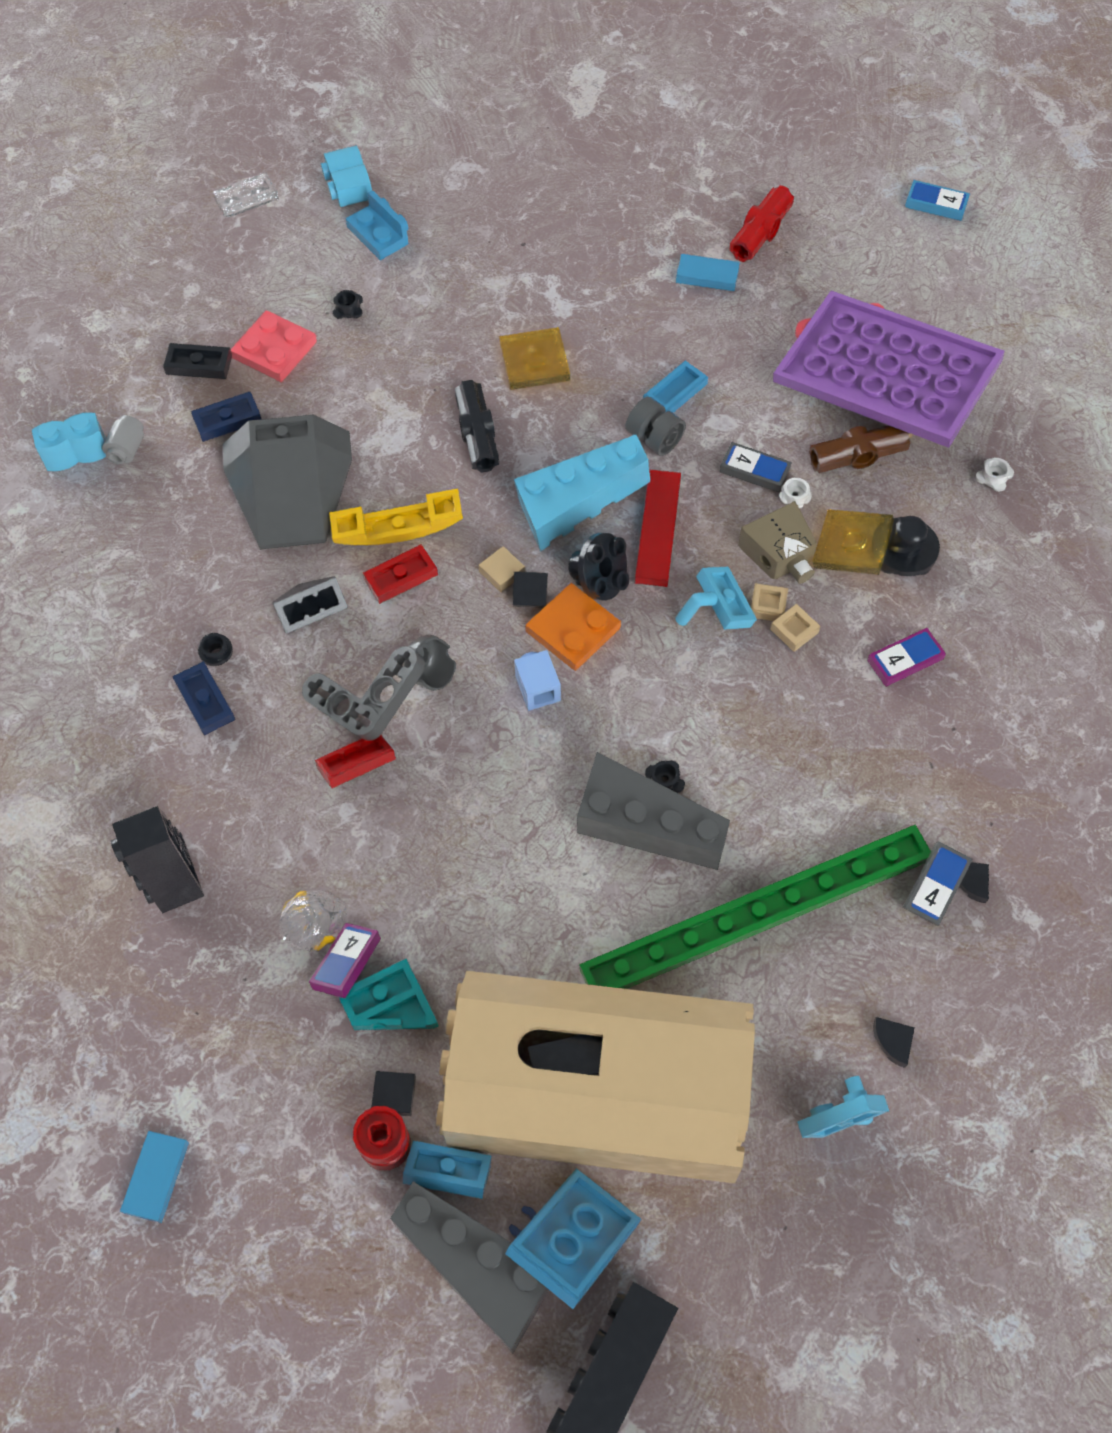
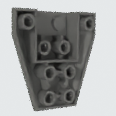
[222,414,352,550]

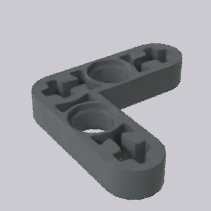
[302,646,425,741]

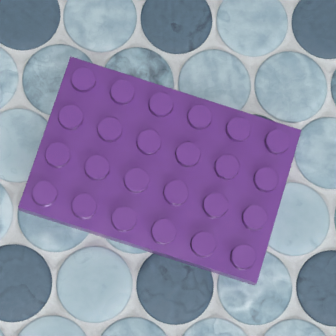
[773,291,1005,448]

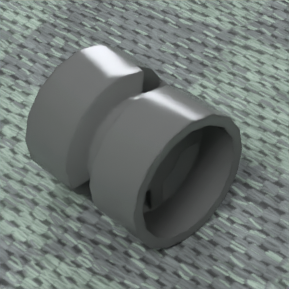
[625,396,686,456]

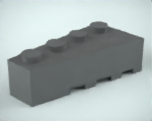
[577,752,730,870]
[390,1181,549,1354]

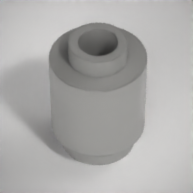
[102,415,144,464]

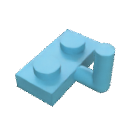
[675,567,757,630]
[797,1076,890,1138]

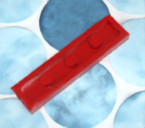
[635,469,681,587]

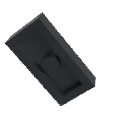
[163,343,232,379]

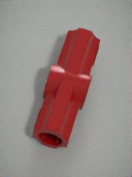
[729,185,794,262]

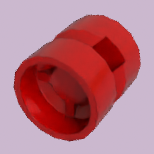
[353,1106,411,1171]

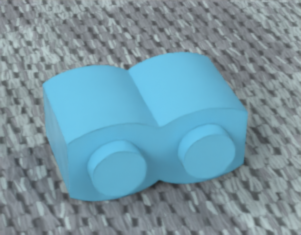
[321,145,372,207]
[32,413,106,471]

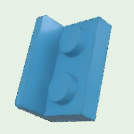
[345,190,409,260]

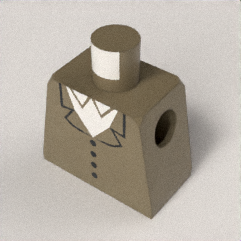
[738,501,817,584]

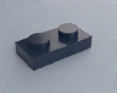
[191,391,262,442]
[172,661,236,736]

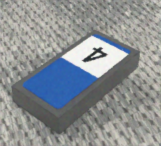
[720,442,792,493]
[903,841,973,926]

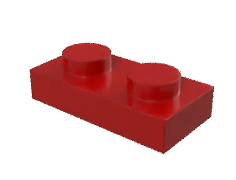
[363,544,438,604]

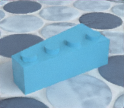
[514,435,650,552]

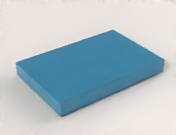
[505,1168,642,1309]

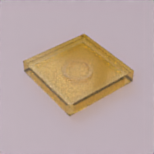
[499,327,570,390]
[812,509,894,575]

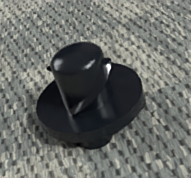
[872,515,940,576]
[568,533,630,601]

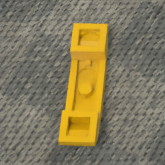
[329,488,463,545]

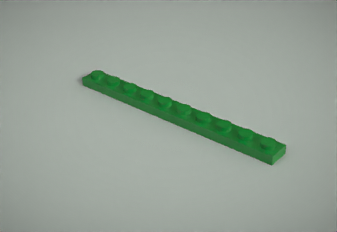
[579,824,931,989]

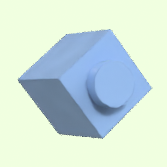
[514,650,561,711]

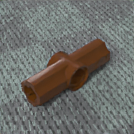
[809,425,911,473]

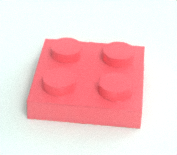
[231,310,317,382]

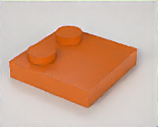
[525,583,621,671]

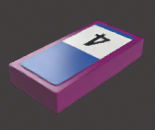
[867,628,946,687]
[309,923,381,998]

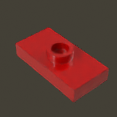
[315,735,396,788]

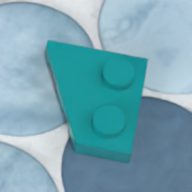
[339,958,439,1030]

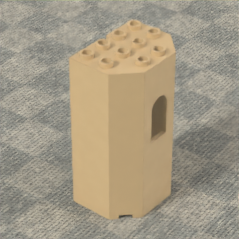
[436,971,755,1183]

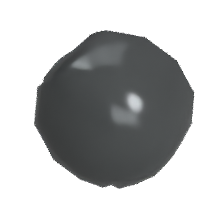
[404,634,456,691]

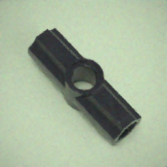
[455,380,499,473]

